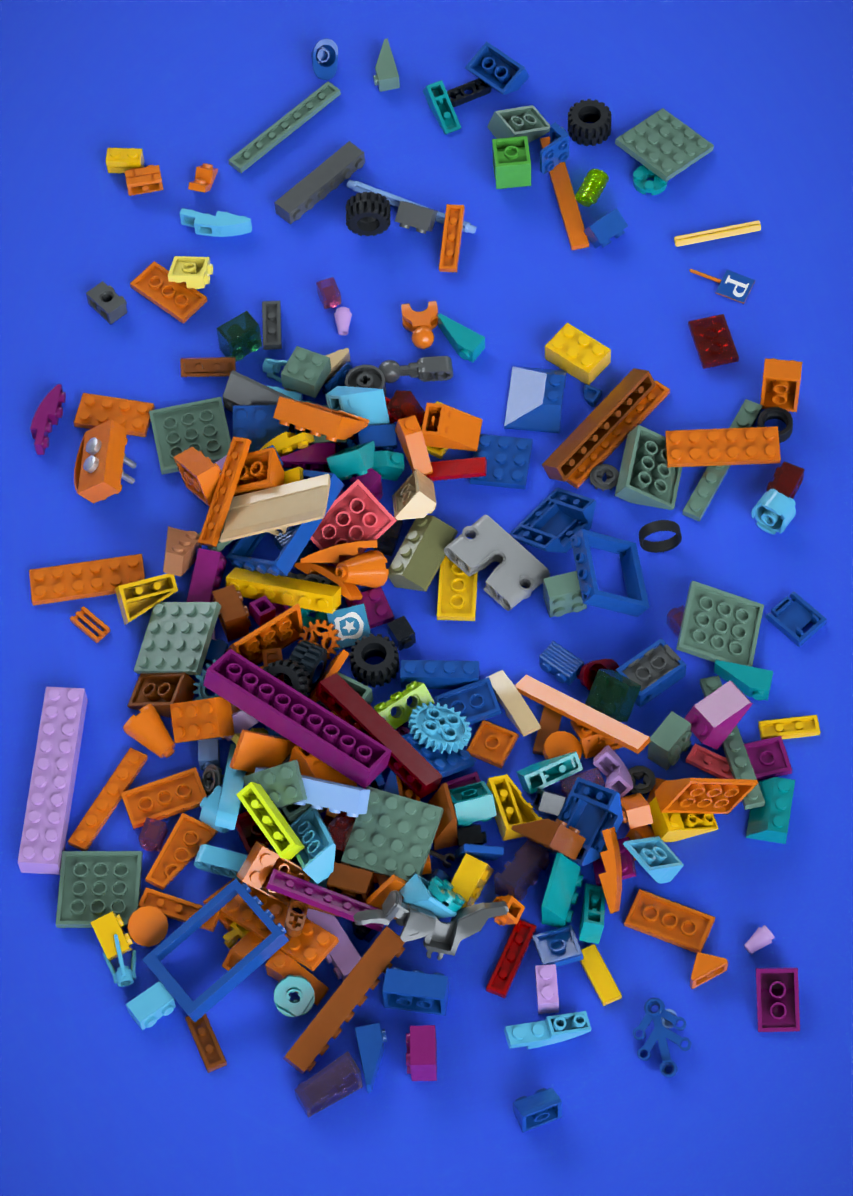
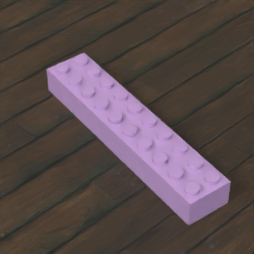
[18,687,88,875]

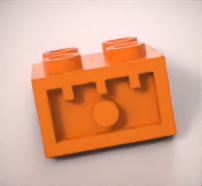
[570,710,623,759]

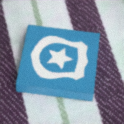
[327,604,371,650]

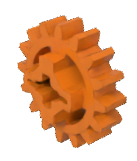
[298,619,341,660]

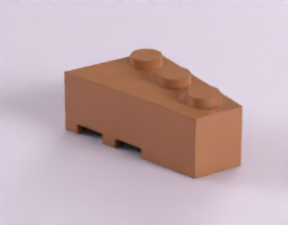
[163,526,202,577]

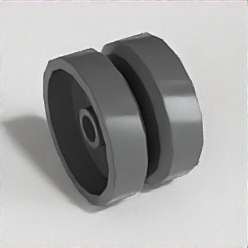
[345,364,386,397]

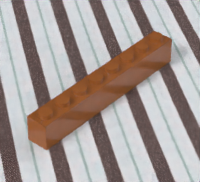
[542,368,656,482]
[283,926,406,1074]

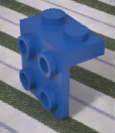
[540,122,569,174]

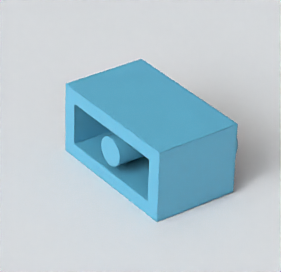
[126,981,176,1030]

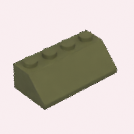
[388,515,458,592]

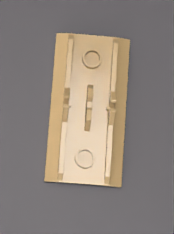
[219,474,330,543]

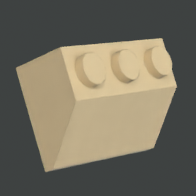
[392,469,437,520]

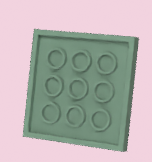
[615,108,714,182]
[149,397,231,475]
[676,580,764,667]
[134,602,221,675]
[341,786,444,882]
[56,851,143,928]

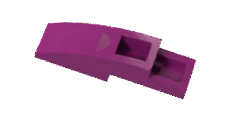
[30,384,66,455]

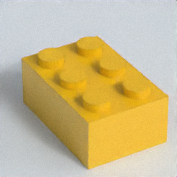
[545,323,611,385]

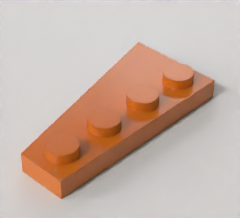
[145,813,218,890]

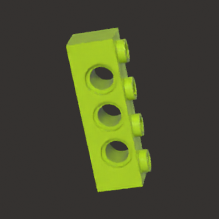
[374,681,435,729]

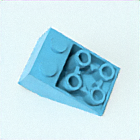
[326,386,390,426]

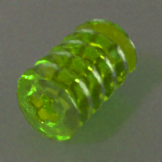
[575,168,609,207]

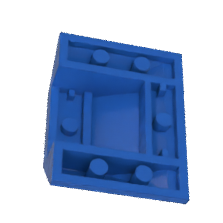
[504,366,567,433]
[509,487,596,553]
[542,777,623,866]

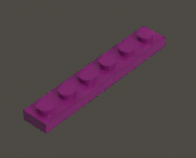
[266,869,384,932]

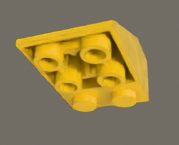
[649,797,719,842]

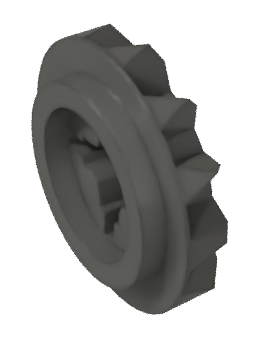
[590,464,619,491]
[202,764,224,796]
[628,766,656,795]

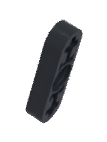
[447,78,492,107]

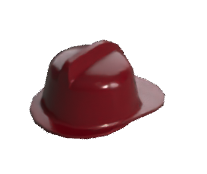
[577,659,619,692]

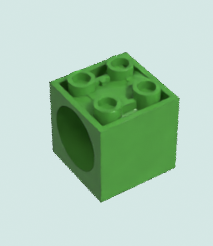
[492,136,531,189]

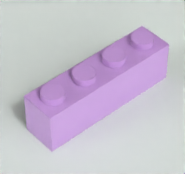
[306,909,361,981]

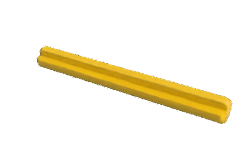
[674,220,761,247]

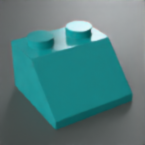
[326,441,375,481]
[449,781,497,826]

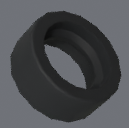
[757,407,793,443]

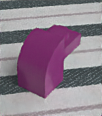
[248,596,289,627]

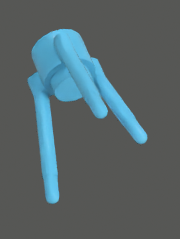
[263,358,288,383]
[103,934,136,987]

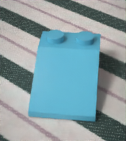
[623,836,684,884]

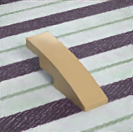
[486,670,541,737]

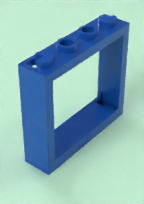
[570,529,650,617]

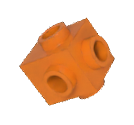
[493,895,525,926]

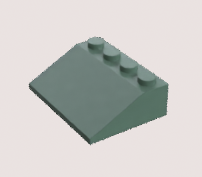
[615,425,682,510]

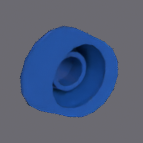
[311,38,338,80]

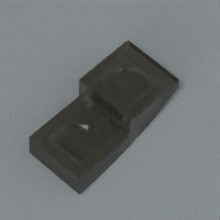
[374,519,403,556]

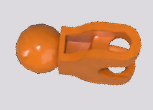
[401,301,438,349]

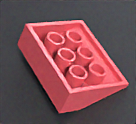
[310,479,397,567]

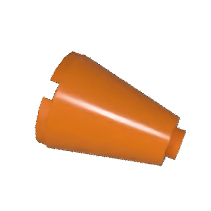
[335,550,389,588]
[123,704,176,758]

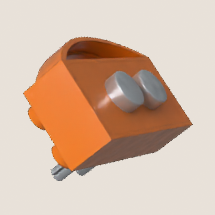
[74,419,137,504]

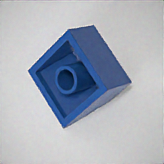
[513,1088,562,1132]

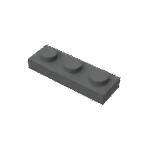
[262,301,282,350]

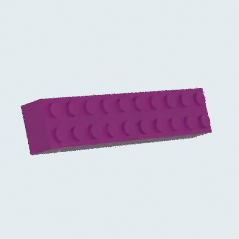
[203,649,392,788]

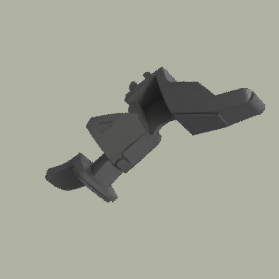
[353,890,509,960]

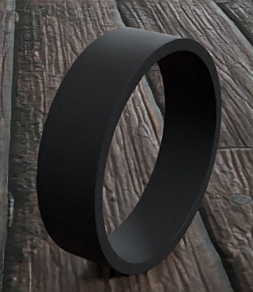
[639,520,682,553]

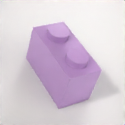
[535,964,559,1014]

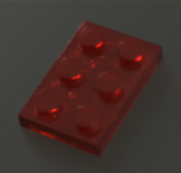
[688,314,739,369]

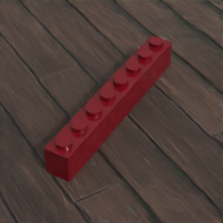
[315,673,443,798]

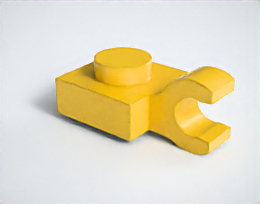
[223,922,249,948]

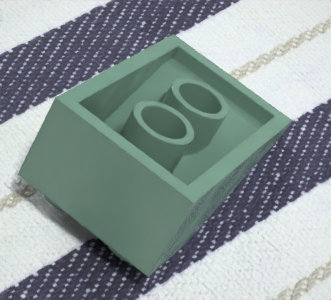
[487,105,550,143]

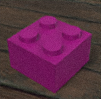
[406,1025,437,1081]

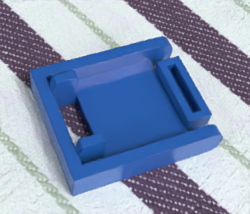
[766,592,827,647]

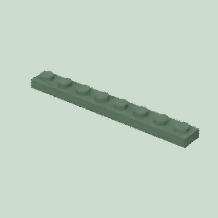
[228,81,341,173]
[682,399,762,522]
[700,675,765,810]

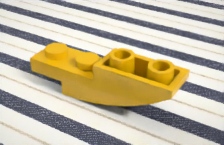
[260,432,315,457]

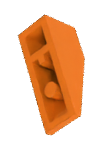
[395,415,433,475]
[265,950,329,1006]

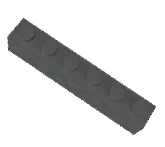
[274,141,365,224]

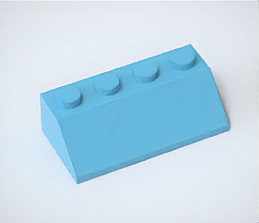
[290,807,336,884]

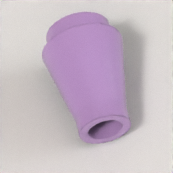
[334,307,352,336]
[744,925,775,955]

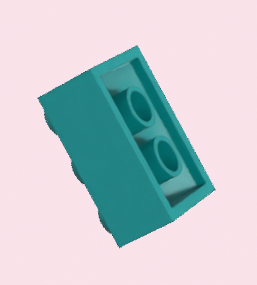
[746,777,795,844]
[541,852,583,928]

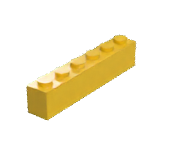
[226,567,341,614]

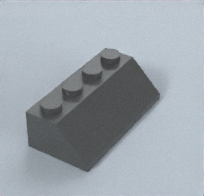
[222,370,295,431]

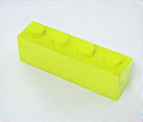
[236,782,305,860]

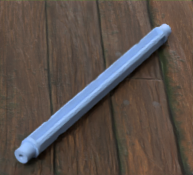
[347,180,477,234]

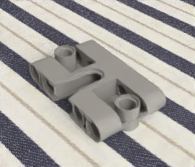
[444,515,550,611]

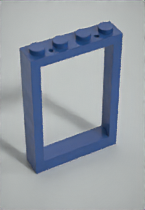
[227,467,344,576]
[142,878,289,1022]

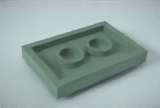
[243,760,307,808]

